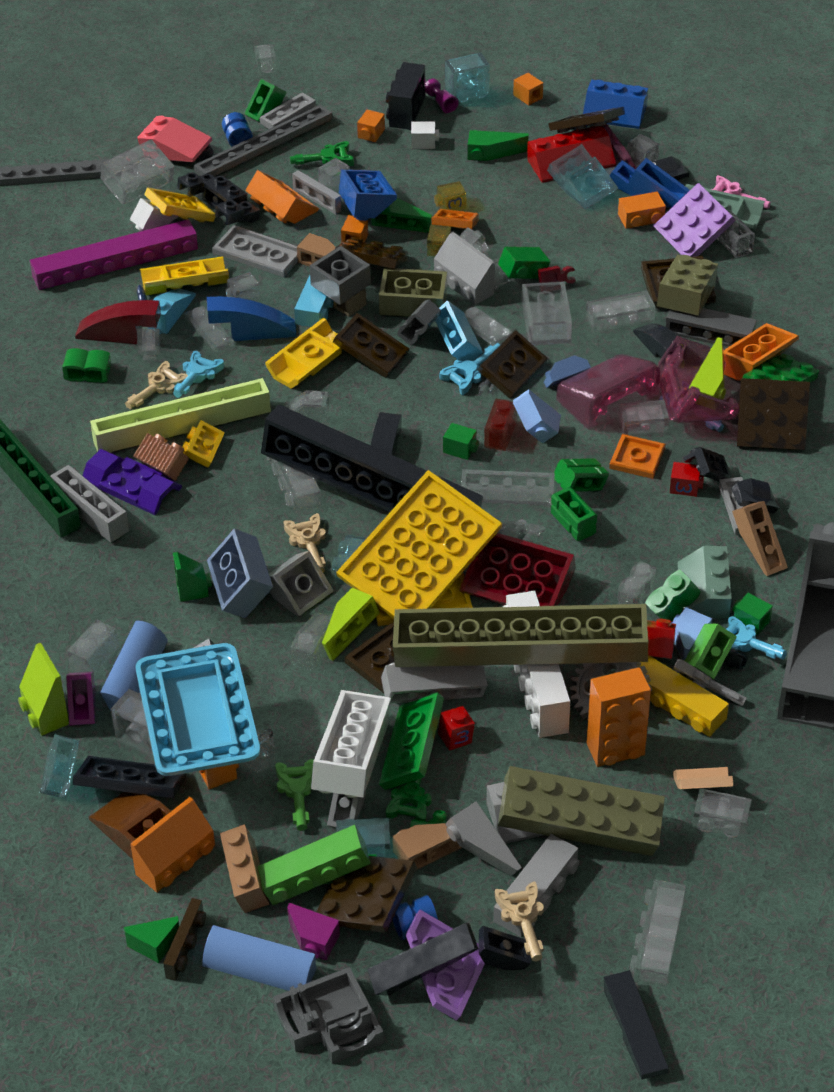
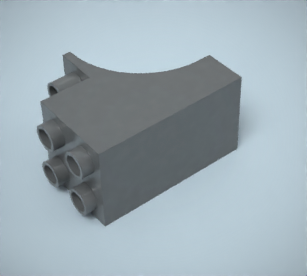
[777,522,834,730]

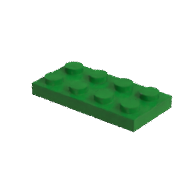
[743,354,819,382]
[379,692,444,790]

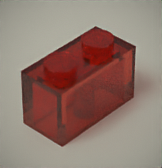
[484,399,517,451]

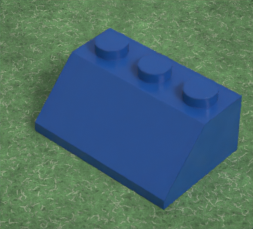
[583,80,648,129]

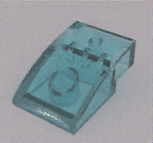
[547,144,618,209]

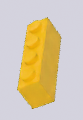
[640,656,729,737]

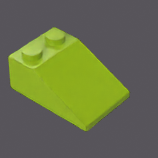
[18,643,69,736]

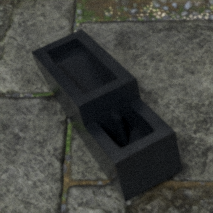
[633,323,687,364]
[371,412,402,456]

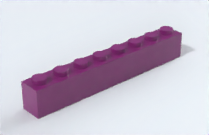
[30,219,198,290]

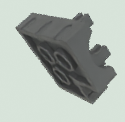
[273,967,384,1064]

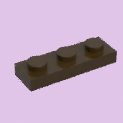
[163,898,206,981]

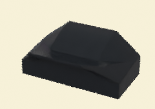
[653,156,689,180]
[731,478,780,513]
[478,926,531,970]

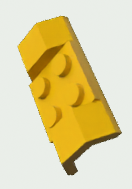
[140,256,229,295]
[265,318,342,389]

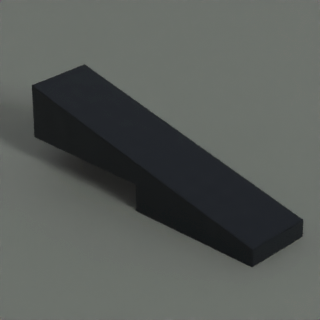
[367,923,479,996]
[604,970,669,1080]

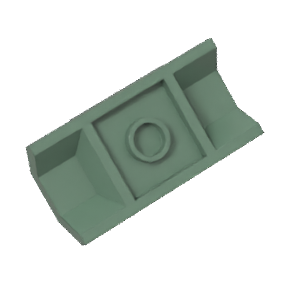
[685,184,765,232]

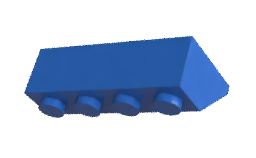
[339,169,397,221]

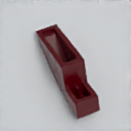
[75,300,161,344]

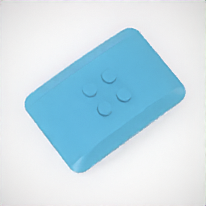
[136,643,260,776]

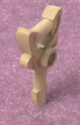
[125,361,188,410]
[284,513,326,573]
[495,881,544,961]

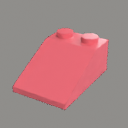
[137,116,212,162]

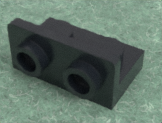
[683,447,732,481]

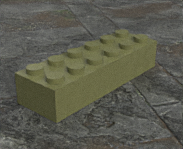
[498,766,665,856]

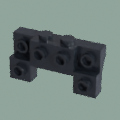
[177,172,260,225]

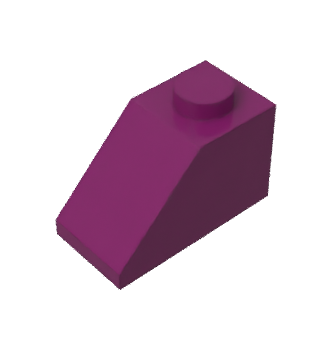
[66,672,95,725]
[287,903,340,960]

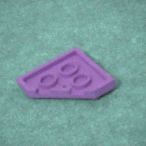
[406,910,485,1021]

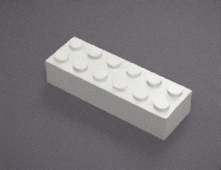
[503,591,570,738]
[311,690,391,798]

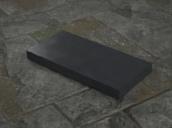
[73,756,186,798]

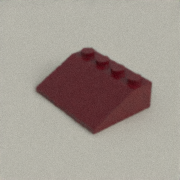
[459,533,576,606]

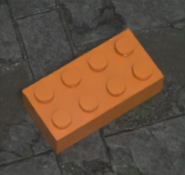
[587,667,651,767]

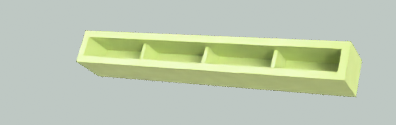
[90,378,271,452]

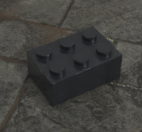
[386,62,426,130]

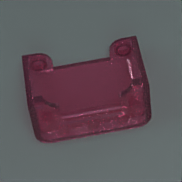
[656,336,739,423]
[556,354,661,430]

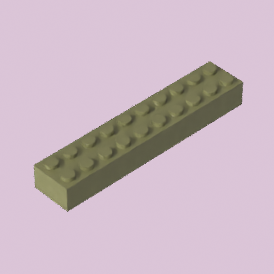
[393,604,648,667]

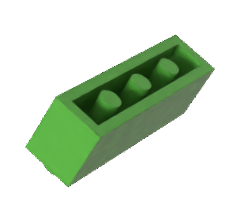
[258,825,371,905]

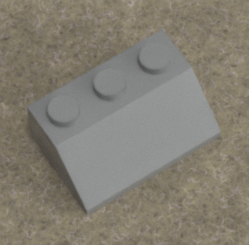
[434,232,495,305]

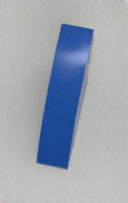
[607,158,690,207]
[207,296,296,341]

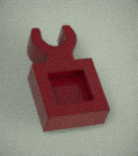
[538,266,576,292]

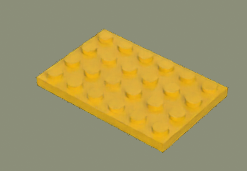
[336,470,502,619]

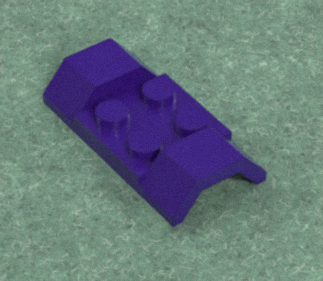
[82,449,182,515]

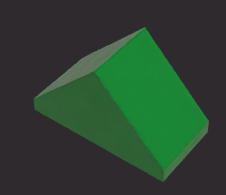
[124,916,179,963]

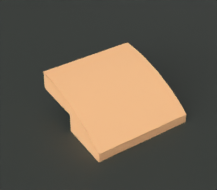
[673,767,733,789]

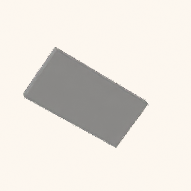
[212,225,298,277]

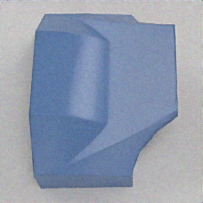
[544,355,591,388]

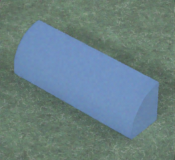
[100,621,168,713]
[202,925,316,991]

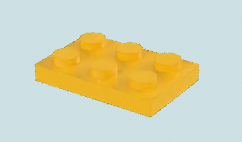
[144,187,216,222]

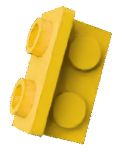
[182,420,225,468]

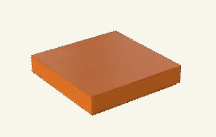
[432,209,479,229]
[609,434,666,479]

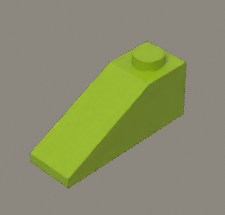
[689,337,726,409]
[322,588,380,661]

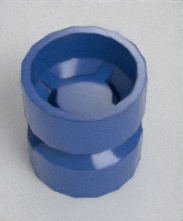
[222,112,253,147]
[393,895,438,940]

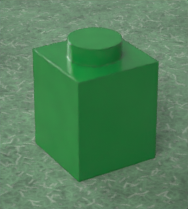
[443,423,479,460]
[732,593,773,636]

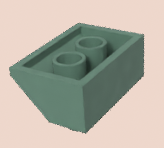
[677,546,731,618]

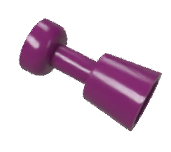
[426,78,459,113]

